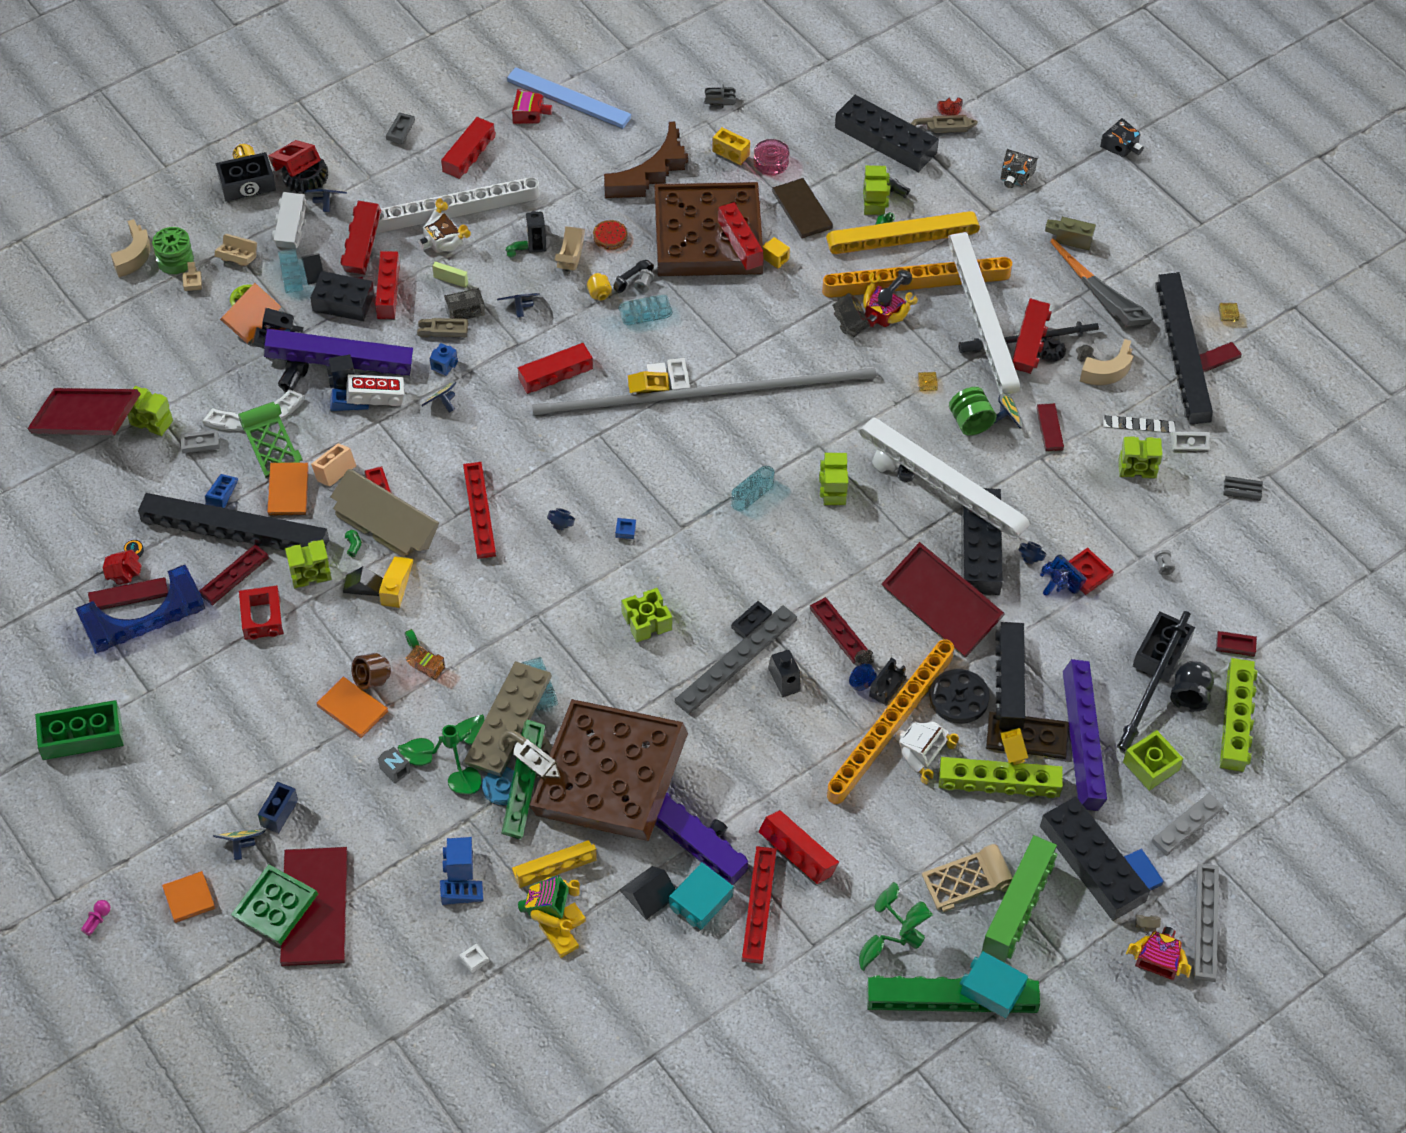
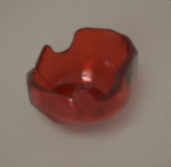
[937,97,963,116]

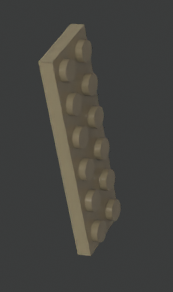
[464,661,552,777]

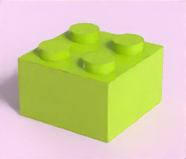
[1123,730,1184,791]

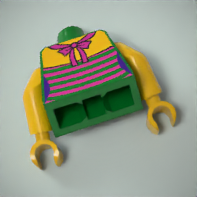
[518,875,580,936]

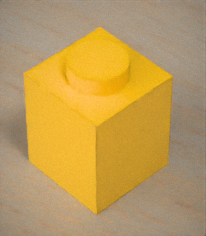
[763,237,790,269]

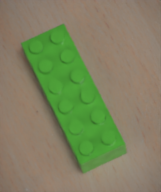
[981,835,1058,963]

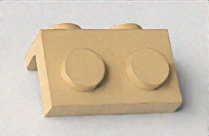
[215,234,257,266]

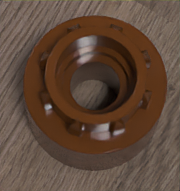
[351,653,391,690]

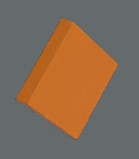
[162,871,215,923]

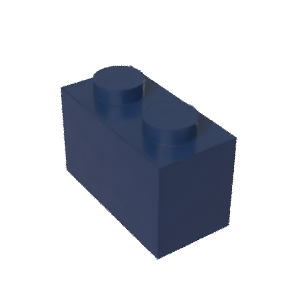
[257,781,298,834]

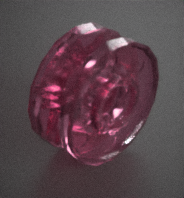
[754,139,790,175]

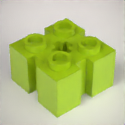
[863,165,890,215]
[127,386,173,436]
[1118,436,1163,479]
[819,453,848,505]
[285,540,332,589]
[621,588,672,643]

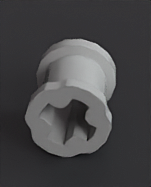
[634,269,655,293]
[1154,550,1175,575]

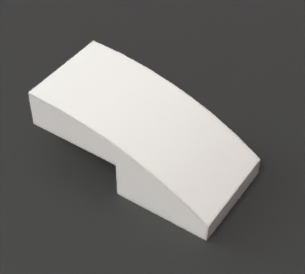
[667,358,690,390]

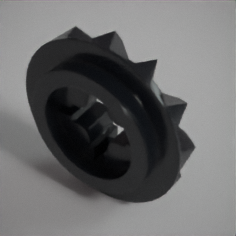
[1038,337,1066,362]

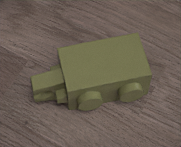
[1045,216,1096,251]

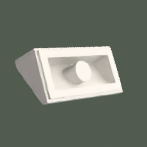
[1171,432,1210,451]

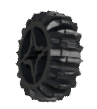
[281,158,329,194]

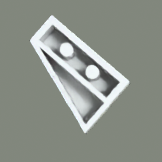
[272,192,310,250]

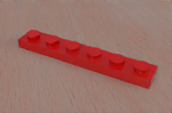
[463,461,496,559]
[742,846,777,964]

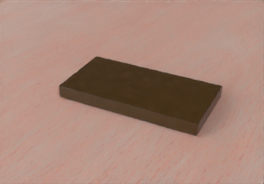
[772,178,833,239]
[986,711,1069,759]

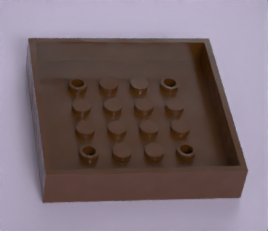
[655,182,764,277]
[530,699,688,841]

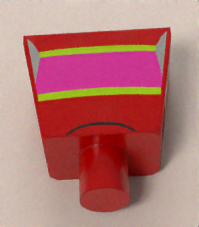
[512,89,552,124]

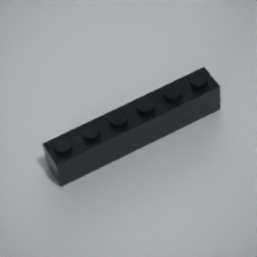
[995,622,1025,730]

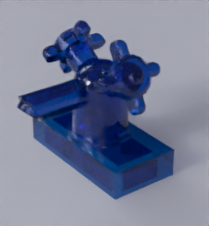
[1040,554,1087,596]

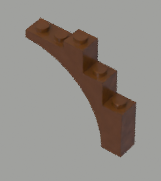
[604,121,688,198]

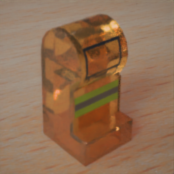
[406,645,445,680]

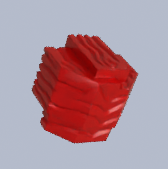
[102,550,142,585]

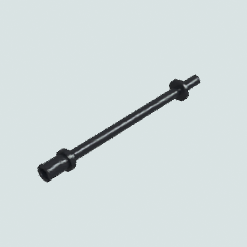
[958,321,1099,353]
[1117,611,1191,751]

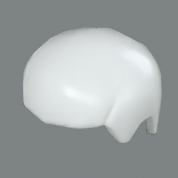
[872,449,901,472]

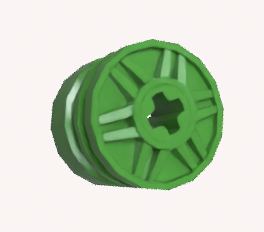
[152,227,194,275]
[949,387,997,436]

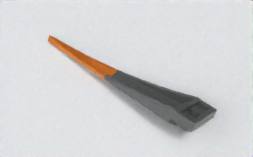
[1050,238,1153,326]

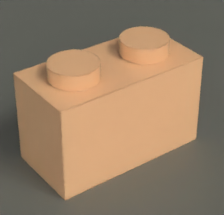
[311,443,356,487]

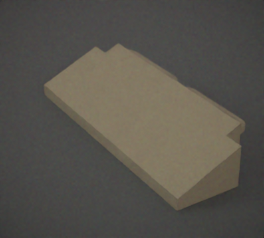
[330,469,440,557]

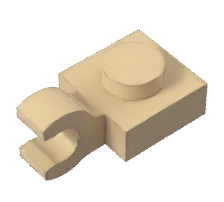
[183,262,202,291]

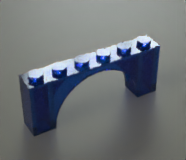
[75,564,205,654]

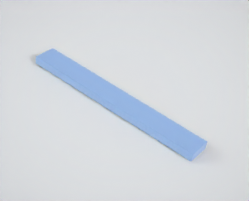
[507,67,631,129]

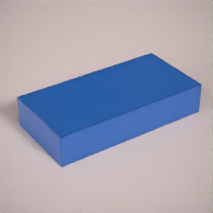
[1124,848,1164,891]

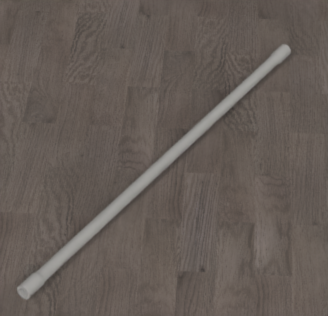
[532,367,876,415]

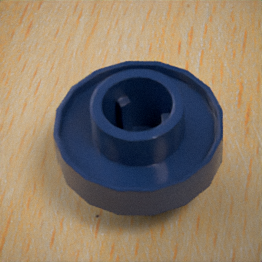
[547,508,575,531]
[1018,541,1047,564]

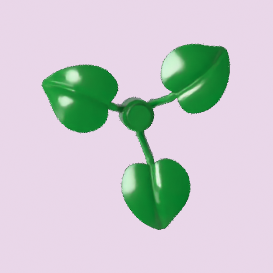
[398,714,485,795]
[859,882,933,971]

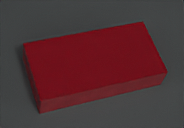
[1216,631,1257,657]

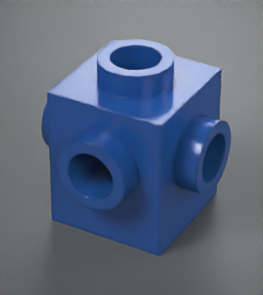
[429,343,458,376]

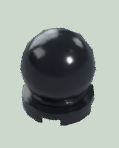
[1170,661,1214,712]

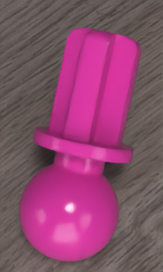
[81,900,111,936]

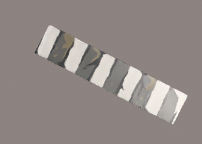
[1103,415,1175,433]

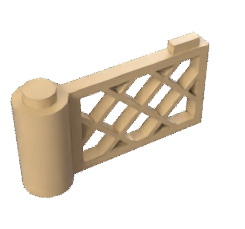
[922,844,1013,912]

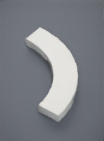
[203,389,305,431]

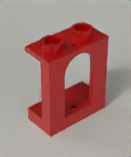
[268,140,321,177]
[239,585,284,640]

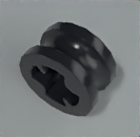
[897,464,914,482]

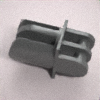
[704,84,736,108]

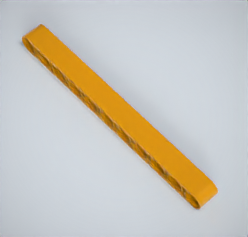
[822,257,1012,298]
[827,640,954,804]

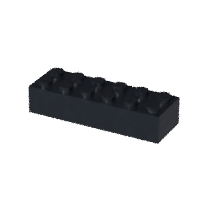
[835,94,939,173]
[961,488,1003,595]
[1040,797,1150,921]

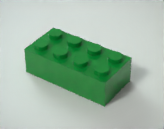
[35,700,124,760]

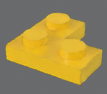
[539,902,586,958]

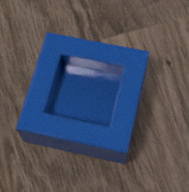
[615,518,636,539]

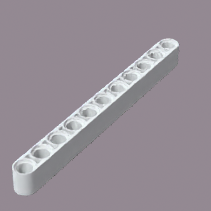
[376,177,539,234]
[948,232,1020,394]
[859,418,1030,539]

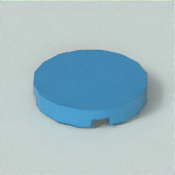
[482,767,514,805]

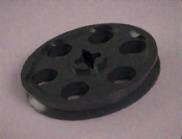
[930,669,990,724]

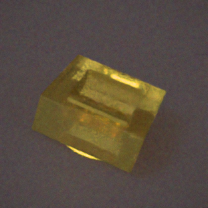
[1218,303,1240,321]
[917,372,938,391]

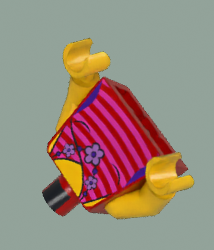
[863,272,918,327]
[1125,926,1191,980]

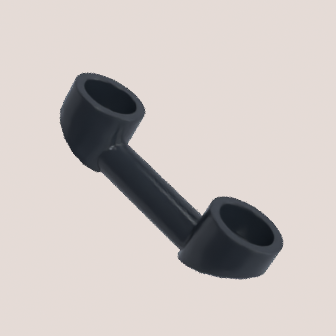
[613,260,654,293]
[878,270,912,307]

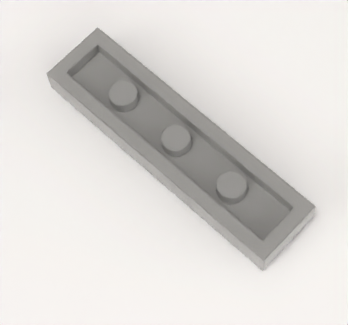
[1152,793,1224,856]

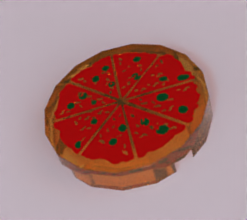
[593,220,628,250]

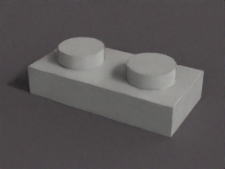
[180,430,220,454]

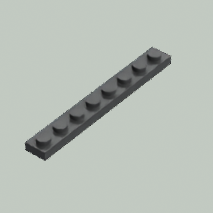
[675,605,797,715]

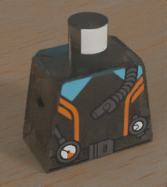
[1000,149,1038,188]

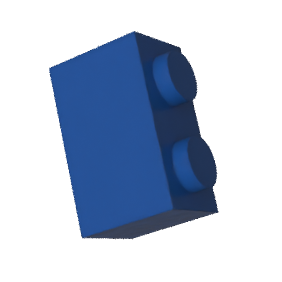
[443,837,473,881]

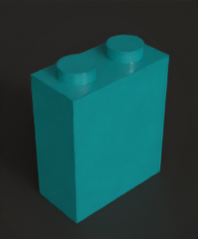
[669,863,734,930]
[960,951,1028,1019]

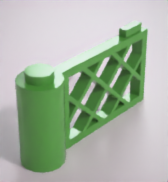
[238,402,303,478]

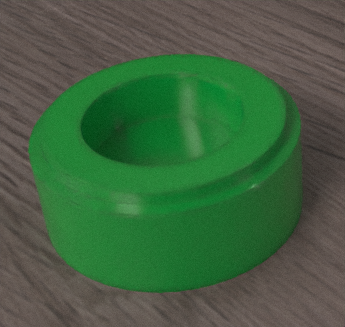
[404,629,420,649]

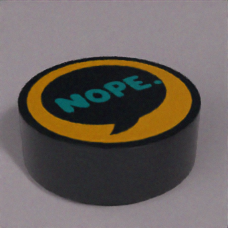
[124,540,144,558]

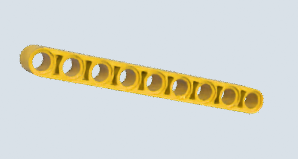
[826,211,980,254]

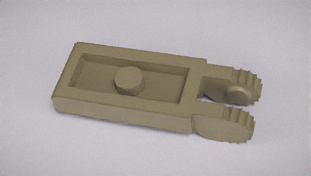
[417,318,469,338]

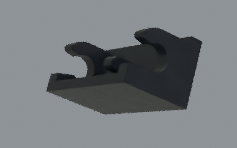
[869,657,907,706]

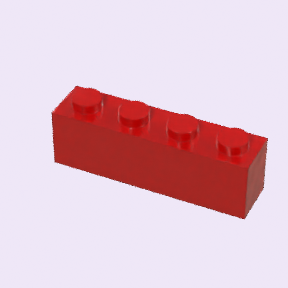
[441,117,496,179]
[340,200,381,275]
[718,202,763,270]
[375,251,400,319]
[1012,298,1052,374]
[517,343,593,394]
[758,810,839,884]

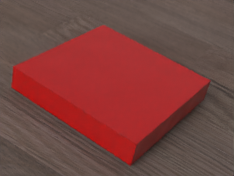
[1059,547,1114,595]

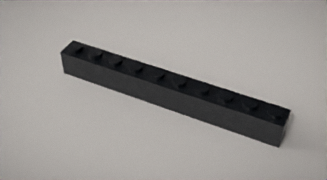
[1155,272,1213,425]
[138,493,329,550]

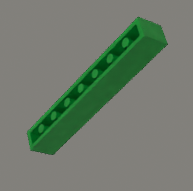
[866,975,1040,1013]

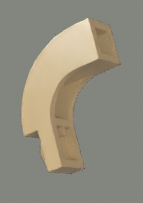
[111,219,151,277]
[555,226,585,270]
[1080,339,1134,385]

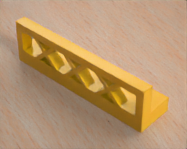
[512,840,597,889]

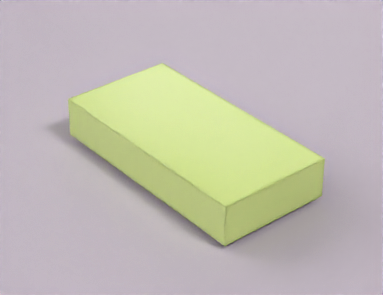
[432,262,468,288]

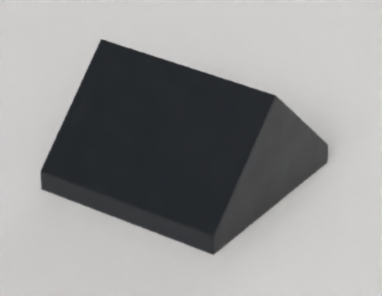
[620,866,676,920]

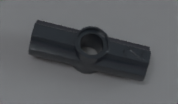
[278,360,309,392]

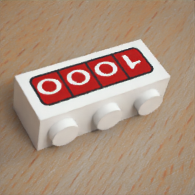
[346,375,404,406]

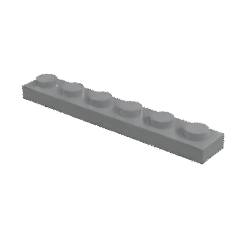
[1194,863,1219,982]

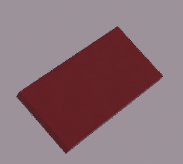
[27,388,141,436]
[881,542,1005,657]
[280,847,348,966]

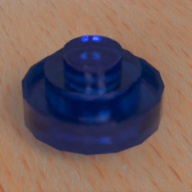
[849,664,877,691]

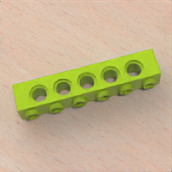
[1219,658,1258,772]
[938,757,1063,798]

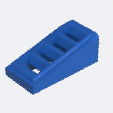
[330,389,369,411]
[205,474,238,508]
[440,880,484,905]

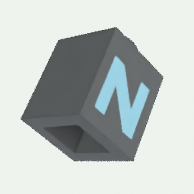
[378,746,411,784]

